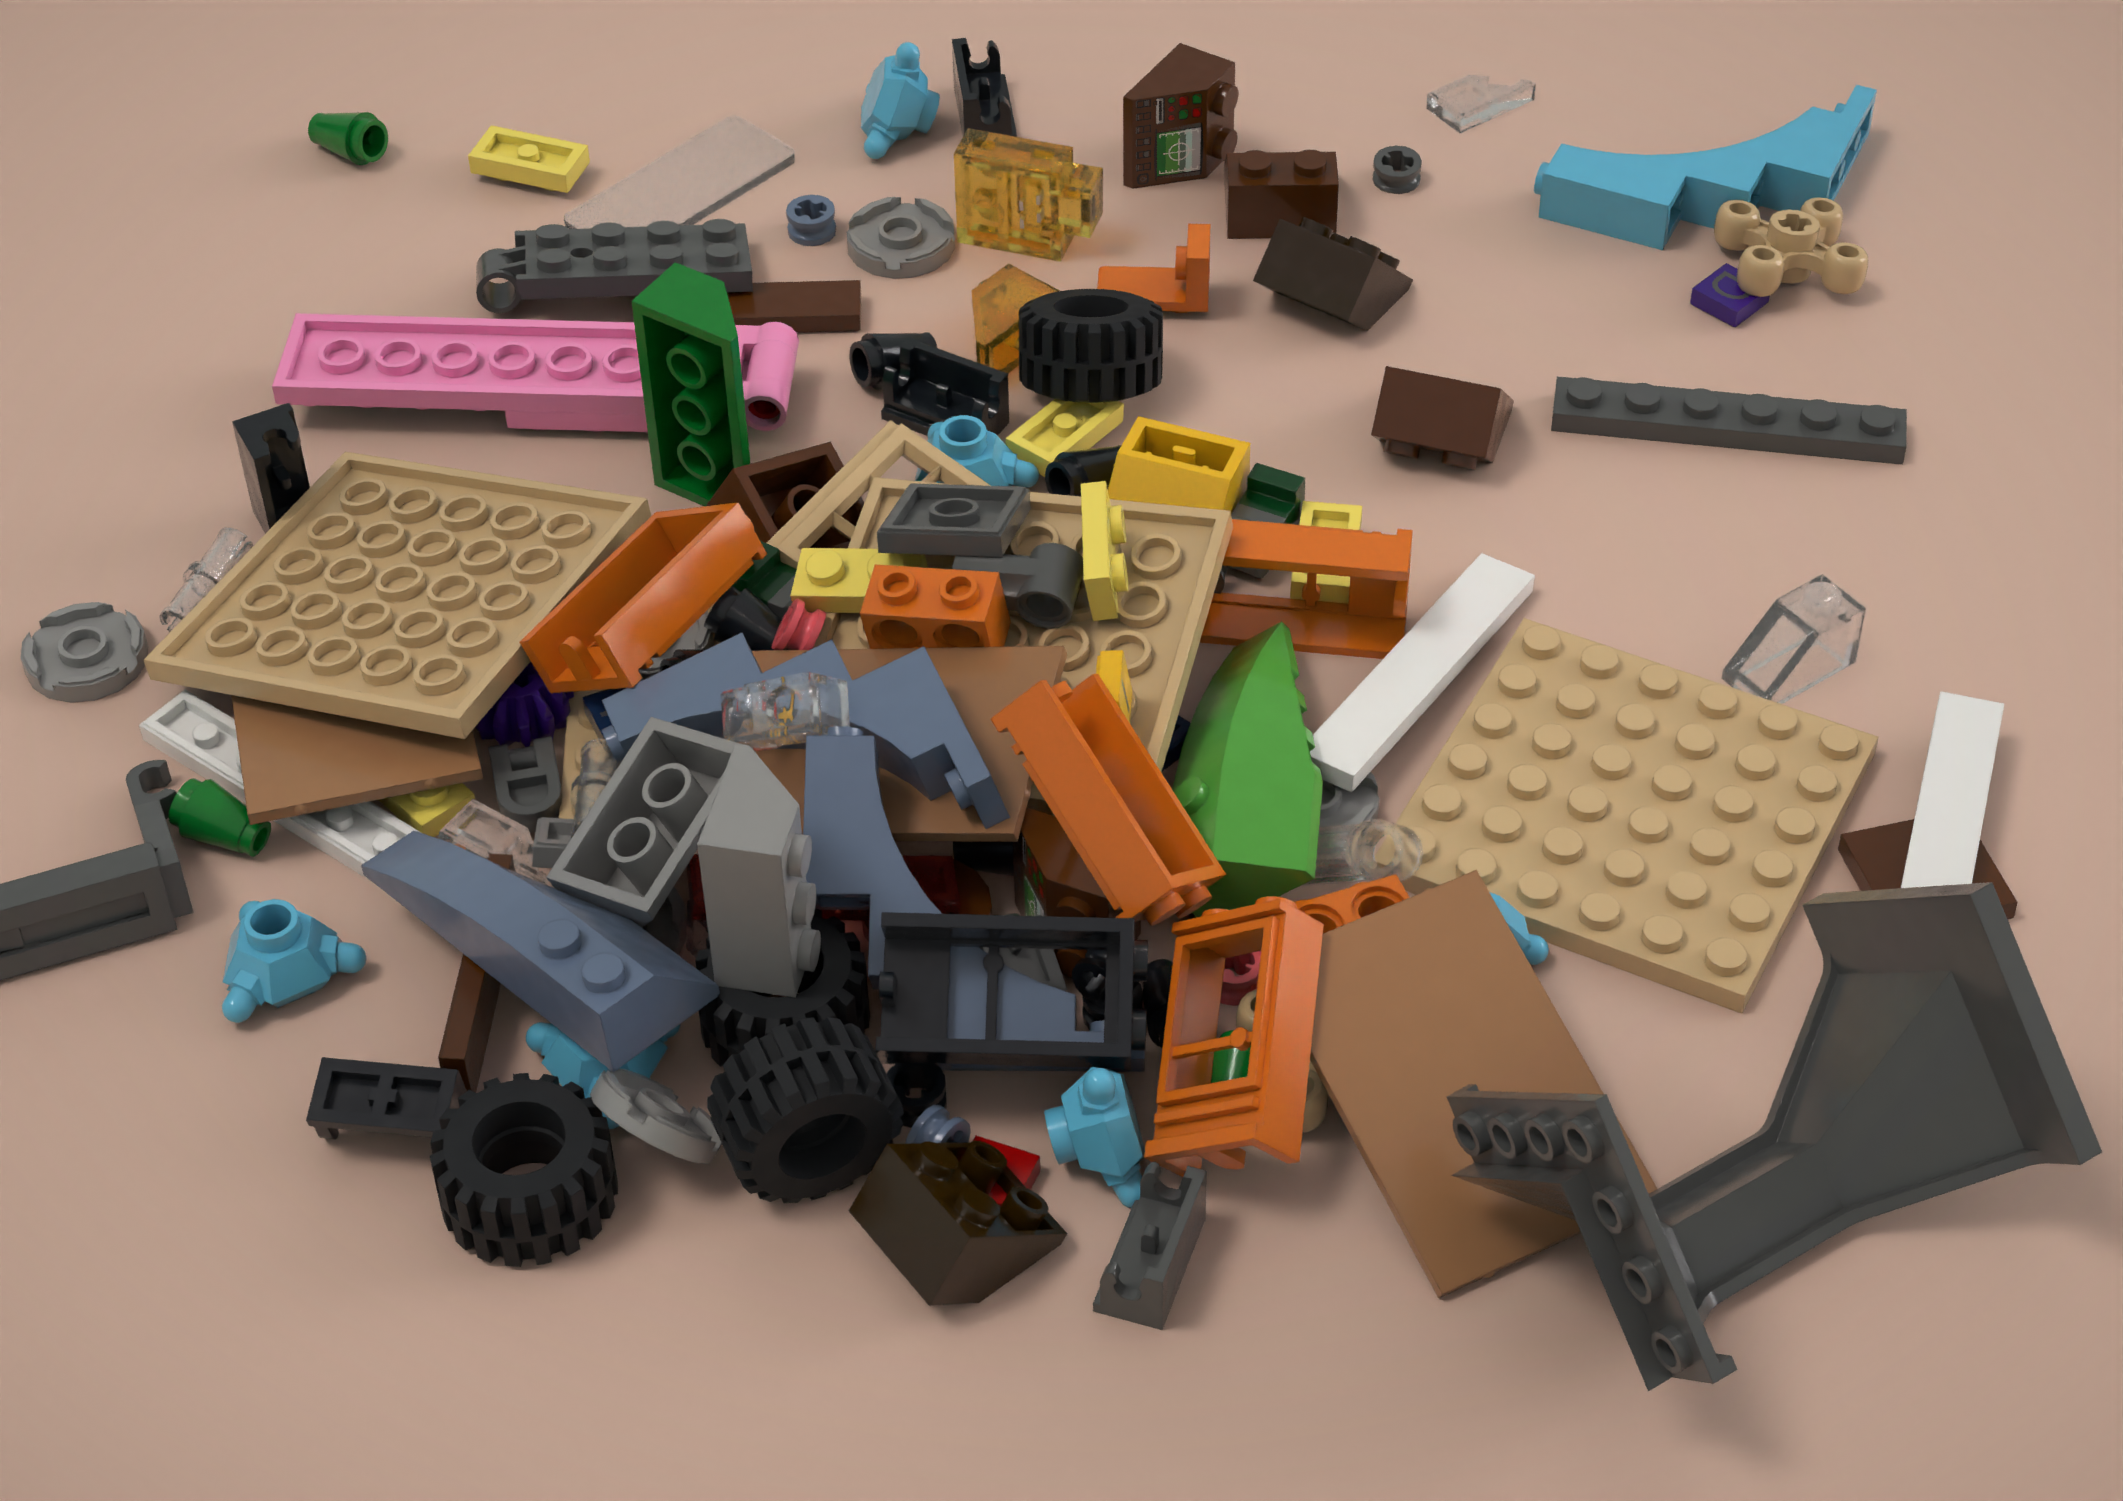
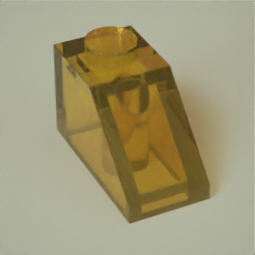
[971,263,1060,373]

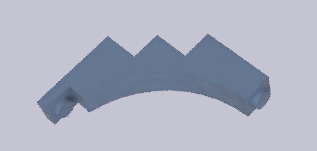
[602,633,1010,829]
[803,726,1145,1072]

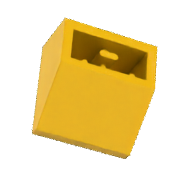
[1108,416,1251,514]

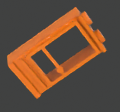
[519,503,767,693]
[1200,519,1413,659]
[990,674,1226,926]
[1144,896,1324,1177]

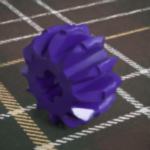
[476,662,574,747]

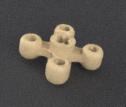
[1714,197,1868,297]

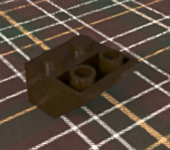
[1253,217,1413,331]
[848,1141,1068,1306]

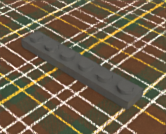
[1551,376,1907,465]

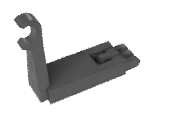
[0,760,194,981]

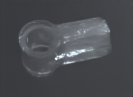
[1301,819,1423,886]

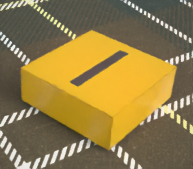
[1096,650,1133,723]

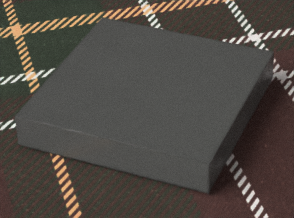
[877,483,1031,557]

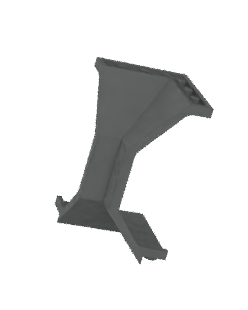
[1447,882,2102,1391]

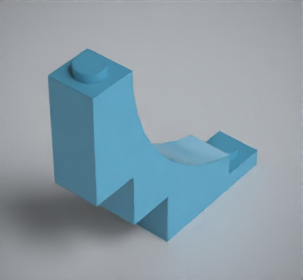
[1534,85,1877,250]

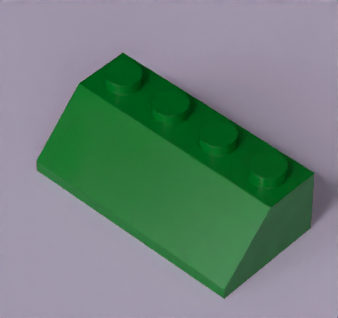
[631,262,751,506]

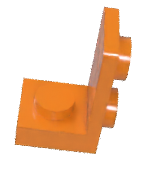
[1097,223,1211,313]

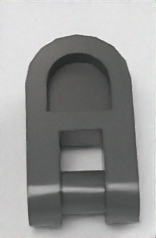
[488,736,562,832]

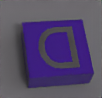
[1690,263,1770,327]

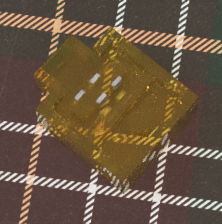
[954,128,1103,262]

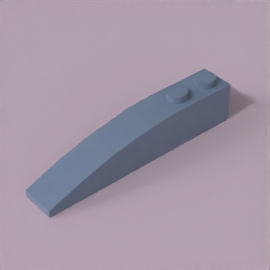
[361,831,720,1072]

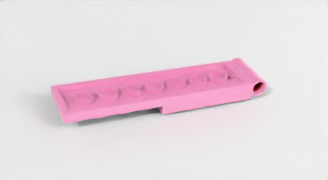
[272,313,799,433]

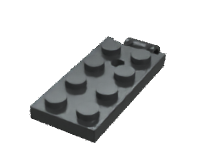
[476,219,753,313]

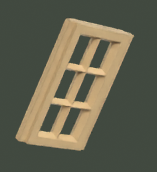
[767,420,991,569]

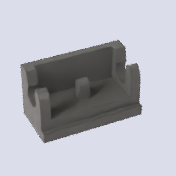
[1093,1162,1207,1330]

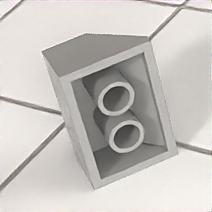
[546,717,757,928]
[697,743,821,998]

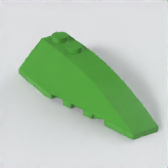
[1172,621,1323,917]

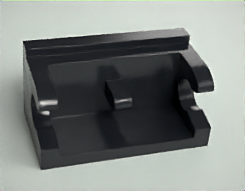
[952,38,1017,148]
[881,338,1009,436]
[232,403,310,534]
[306,1057,467,1139]

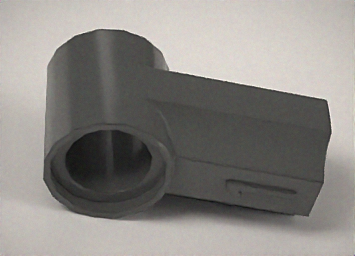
[952,543,1084,629]

